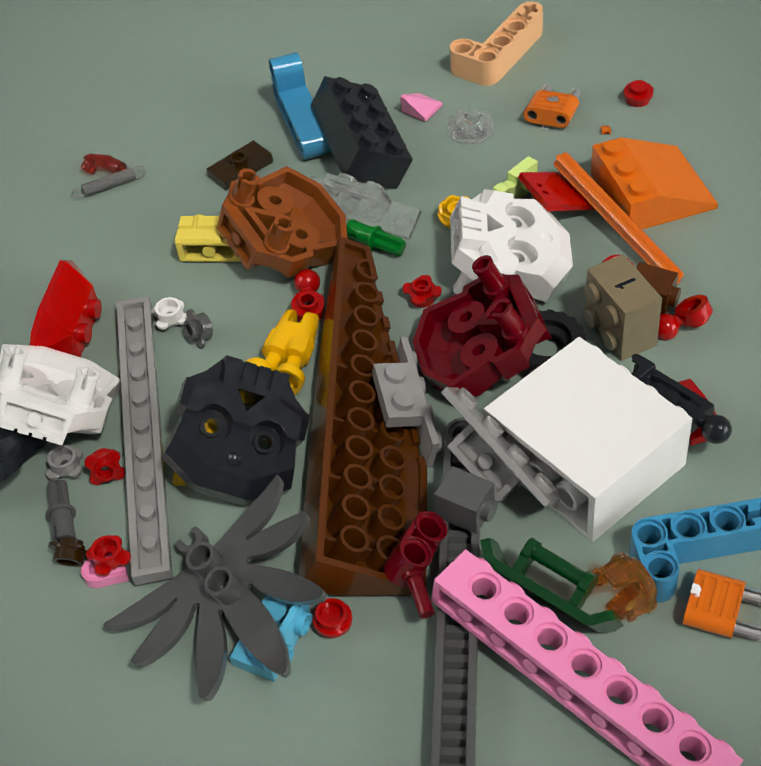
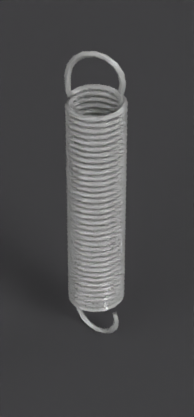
[71,166,146,197]

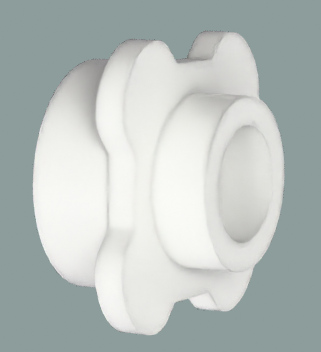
[152,297,187,330]

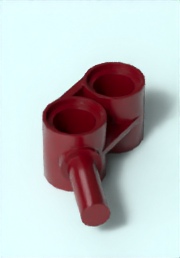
[384,511,448,619]

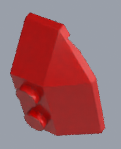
[29,260,102,357]

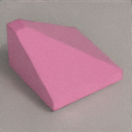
[401,93,442,122]

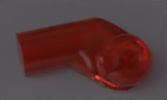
[81,153,127,174]

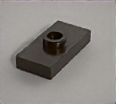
[206,140,273,190]

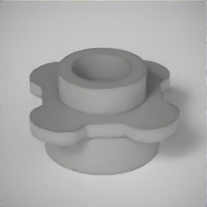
[46,445,83,480]

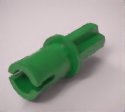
[346,219,406,256]

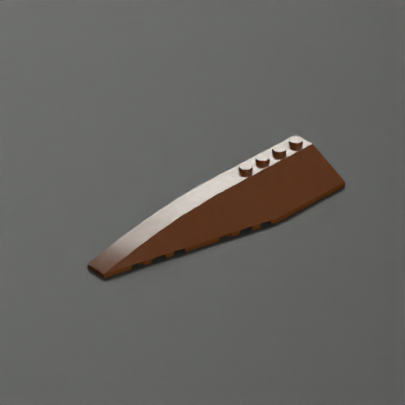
[299,236,427,596]

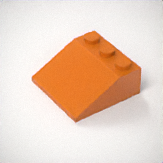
[591,137,718,230]

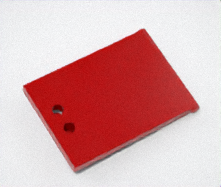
[518,172,595,211]

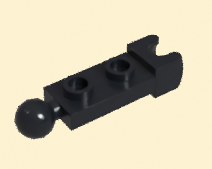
[631,354,732,444]

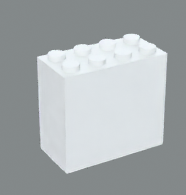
[483,337,692,543]

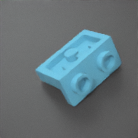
[229,595,312,682]

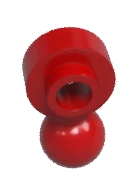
[291,269,325,323]
[658,295,713,341]

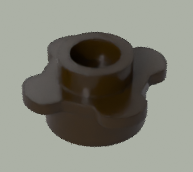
[48,537,87,567]

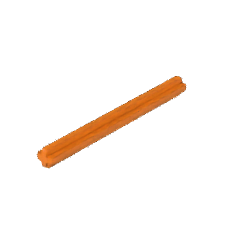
[554,152,684,285]

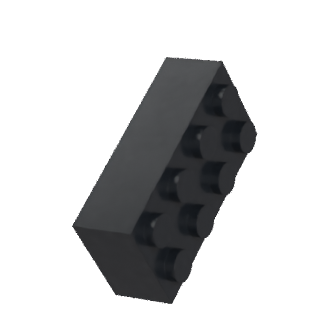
[311,76,413,189]

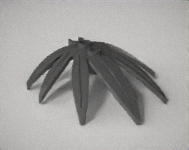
[103,475,327,702]

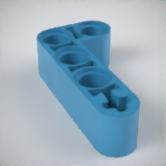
[269,52,332,160]
[629,498,761,602]

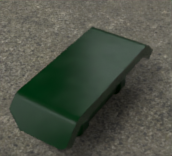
[480,538,623,634]

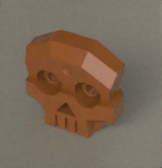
[217,166,348,278]

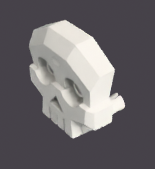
[450,189,573,302]
[0,344,121,445]

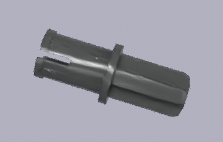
[45,479,77,543]

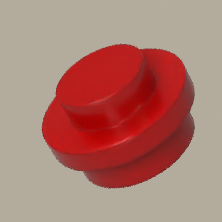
[624,80,654,107]
[312,598,353,638]

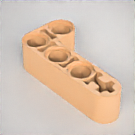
[450,1,543,86]

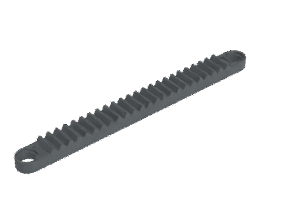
[430,417,480,766]

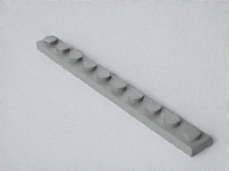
[116,296,173,585]

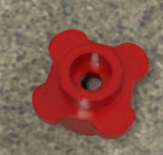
[402,275,442,308]
[84,448,125,485]
[86,535,131,576]

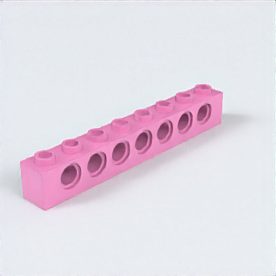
[431,549,744,766]

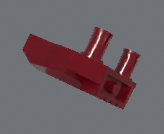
[412,255,552,397]

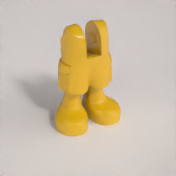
[245,309,319,395]

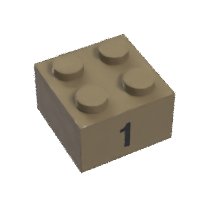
[583,254,662,361]

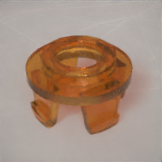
[592,552,657,623]

